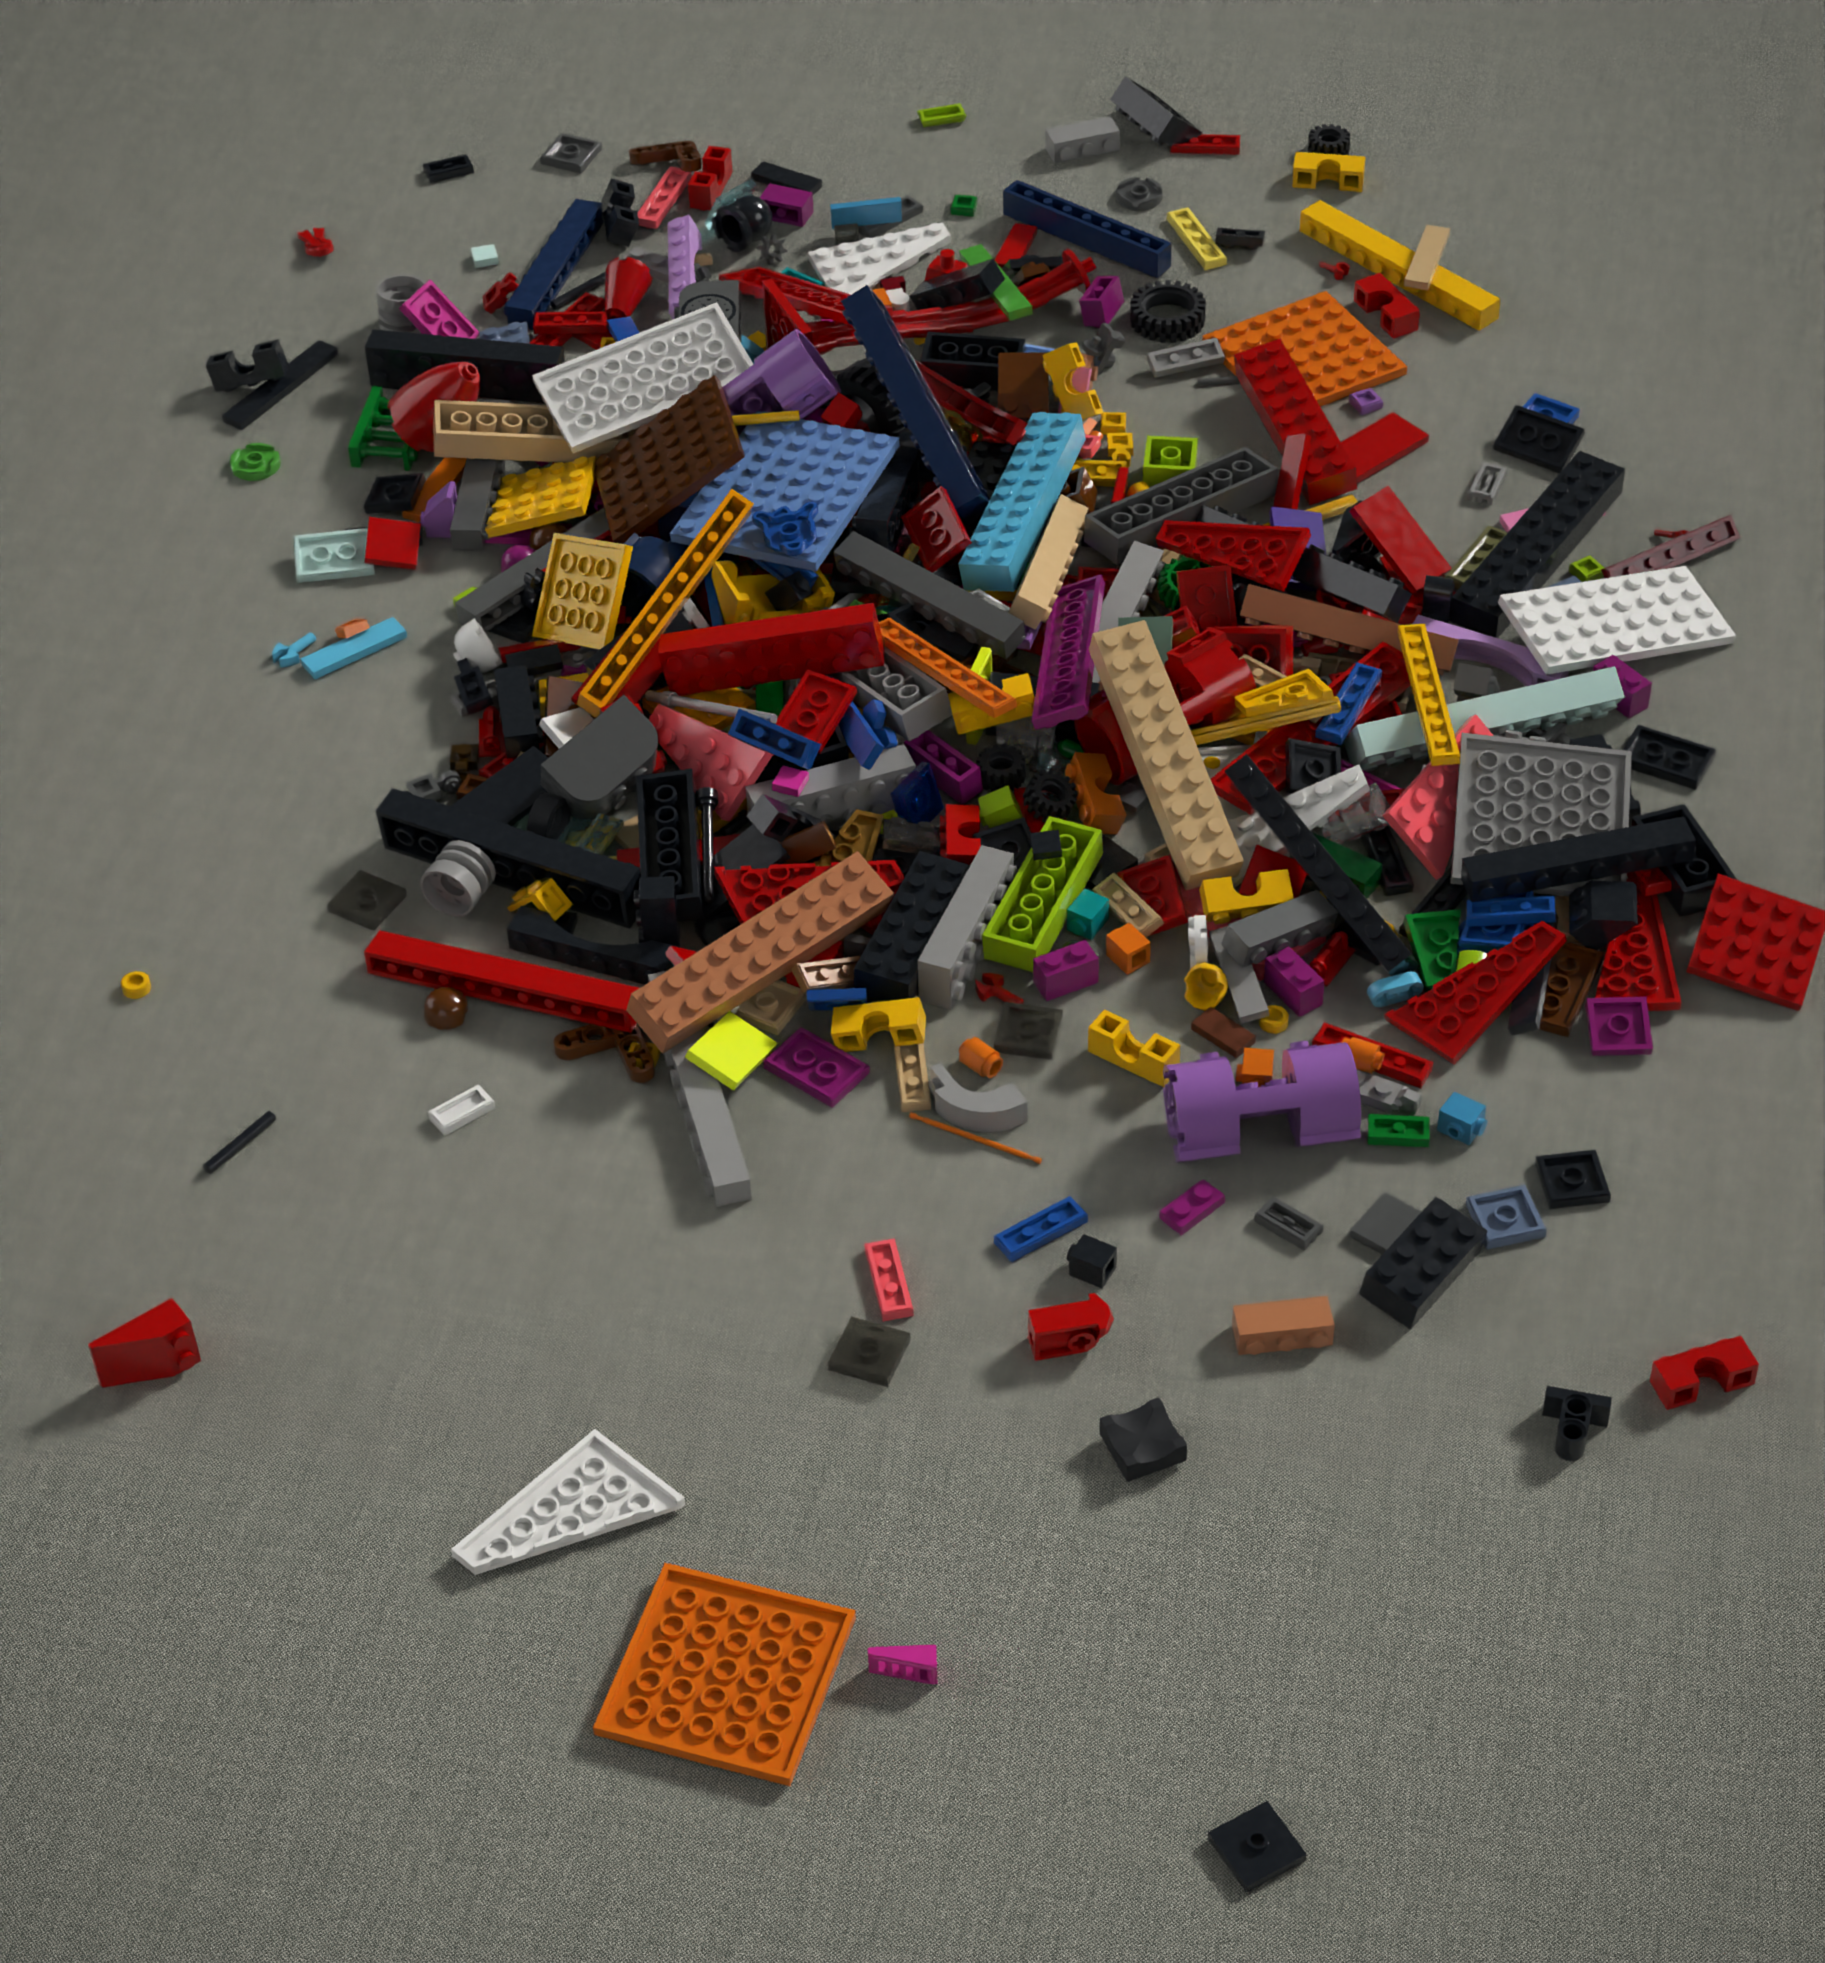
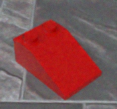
[1206,625,1293,676]
[88,1298,201,1388]

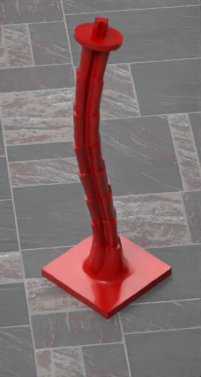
[762,249,1096,355]

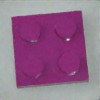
[1585,997,1653,1056]

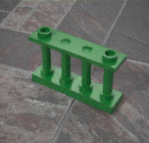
[348,386,418,471]

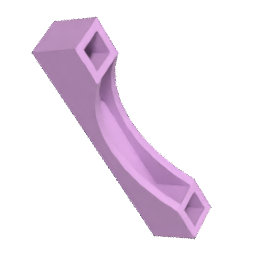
[668,214,702,319]
[1413,615,1569,686]

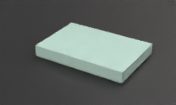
[293,528,375,583]

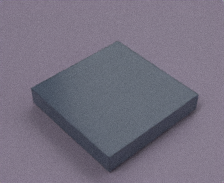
[1466,1185,1547,1250]

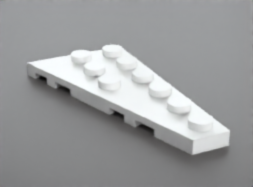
[1228,764,1370,890]

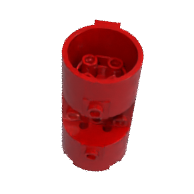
[1074,627,1256,785]

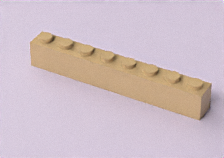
[1008,494,1088,630]

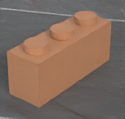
[1232,1296,1335,1355]

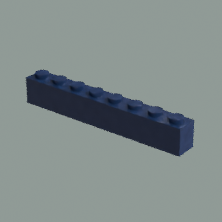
[1003,180,1172,278]
[504,199,604,330]

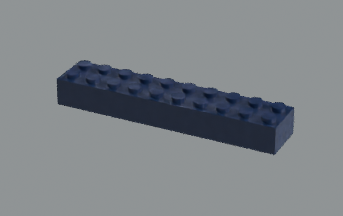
[841,285,990,525]

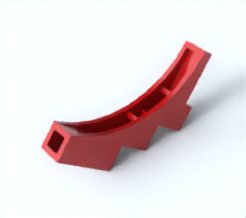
[914,359,1027,446]

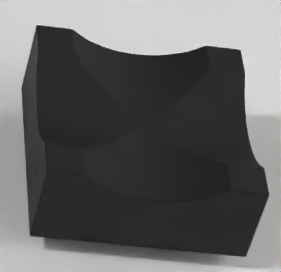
[1100,1397,1187,1482]

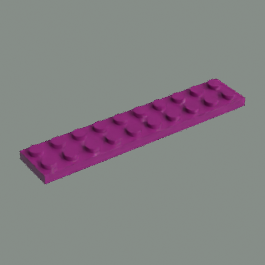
[1031,574,1105,730]

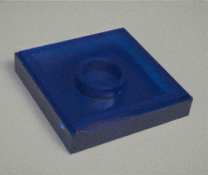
[890,761,944,838]

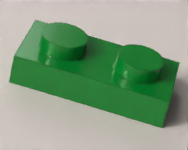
[1368,1114,1430,1148]

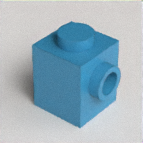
[1437,1092,1488,1145]

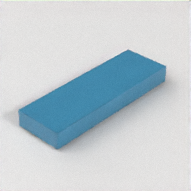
[830,197,902,229]

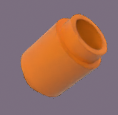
[959,1037,1003,1078]
[1342,1037,1384,1074]

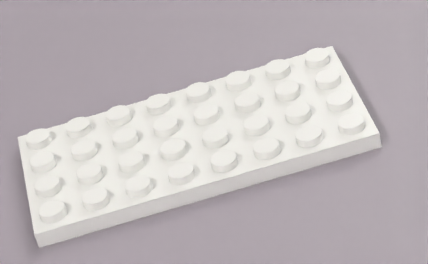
[532,302,753,453]
[1498,566,1736,675]

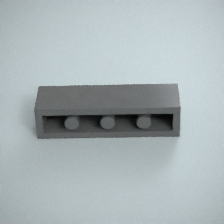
[1221,890,1338,968]

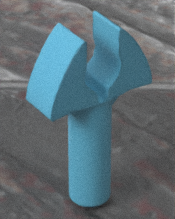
[272,632,316,668]

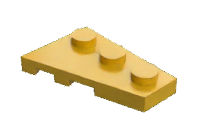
[1234,668,1334,717]

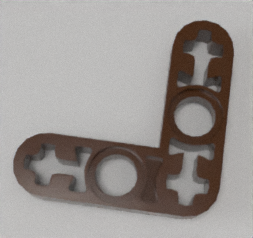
[629,141,702,172]
[553,1024,655,1083]

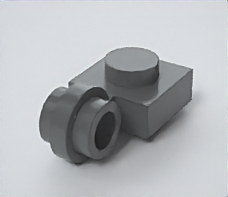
[406,770,461,800]

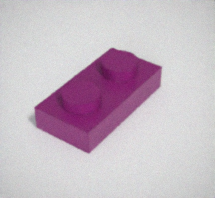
[1159,1179,1225,1236]

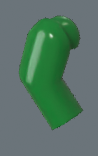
[1057,738,1084,760]

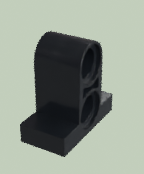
[1422,575,1455,623]
[1542,1386,1612,1461]

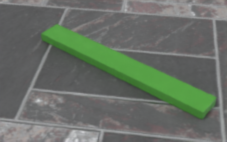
[959,244,1033,321]

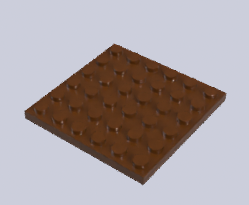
[595,375,745,544]

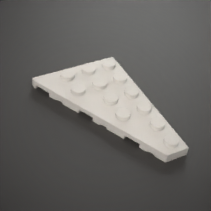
[808,222,951,293]
[451,1429,685,1575]

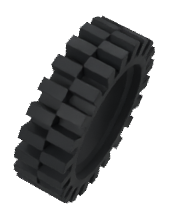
[1130,280,1206,343]

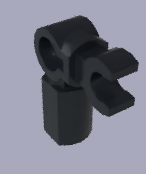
[521,568,545,612]

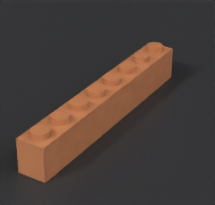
[1240,584,1459,676]

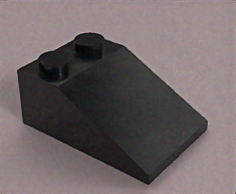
[1332,500,1381,564]

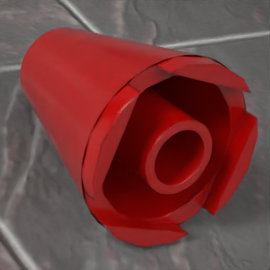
[604,257,653,320]

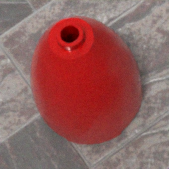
[387,362,480,453]

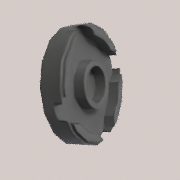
[1116,177,1162,211]

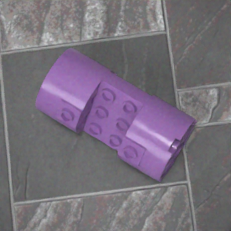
[722,329,841,436]
[1163,1041,1361,1163]

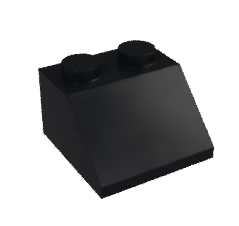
[1569,880,1638,950]

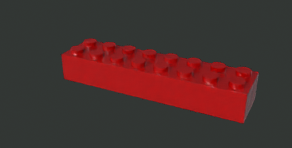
[1234,338,1358,505]
[658,603,885,696]

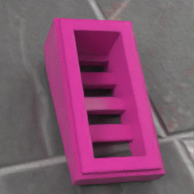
[868,1644,938,1684]

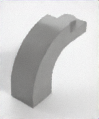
[928,1062,1028,1133]

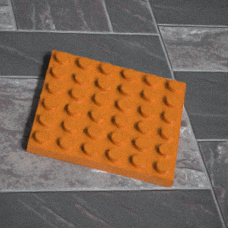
[1202,291,1407,407]
[593,1563,856,1786]

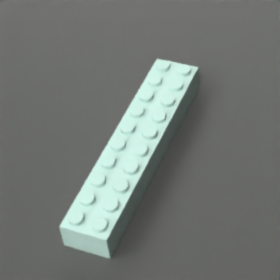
[1344,666,1625,772]

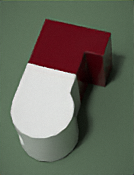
[880,276,910,312]

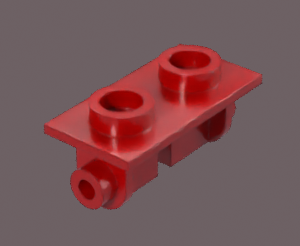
[479,706,506,757]
[1309,931,1355,987]

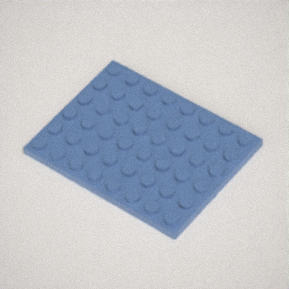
[670,411,900,571]

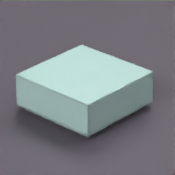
[471,244,499,268]

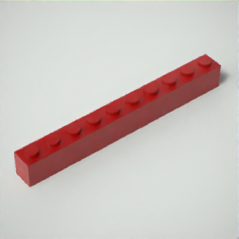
[364,930,639,1033]

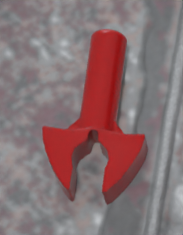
[975,973,1024,1010]

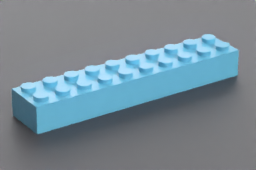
[958,412,1086,592]

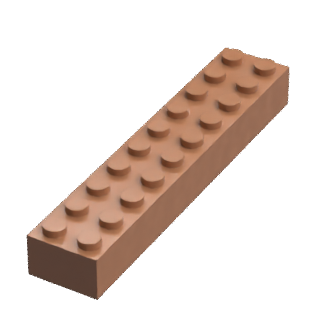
[626,851,894,1054]

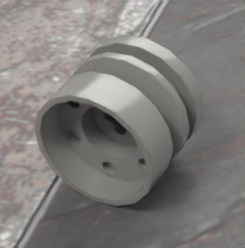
[376,274,425,334]
[420,840,496,917]

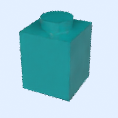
[1067,889,1109,940]

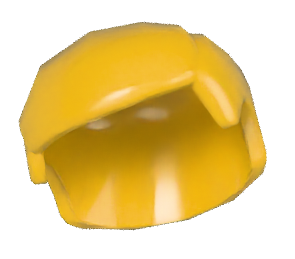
[1184,962,1228,1011]

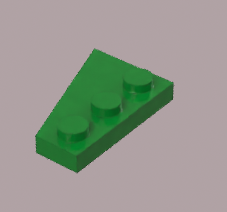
[1403,909,1461,993]

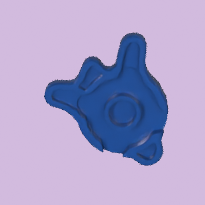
[752,502,818,556]

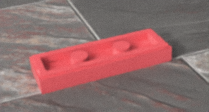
[864,1238,914,1322]

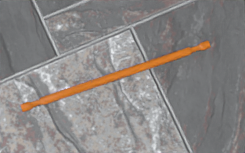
[909,1112,1042,1164]

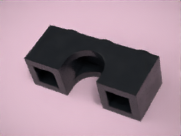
[601,178,639,247]
[205,339,289,392]
[747,793,836,859]

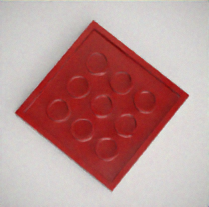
[1686,873,1825,1011]

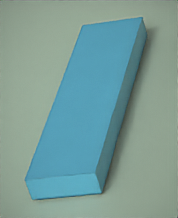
[301,617,407,679]

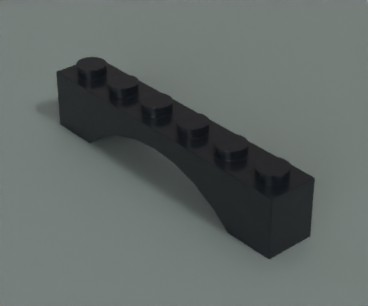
[506,906,678,985]

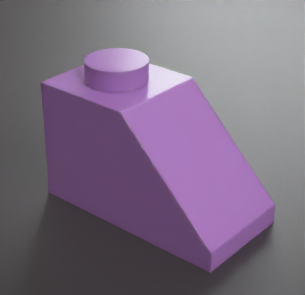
[421,481,457,538]

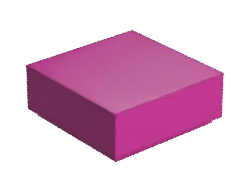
[772,766,809,797]

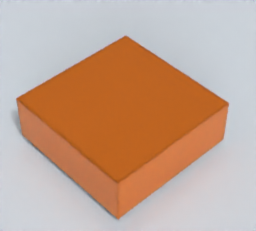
[334,618,370,638]

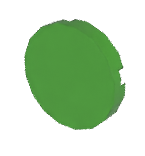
[229,443,281,481]

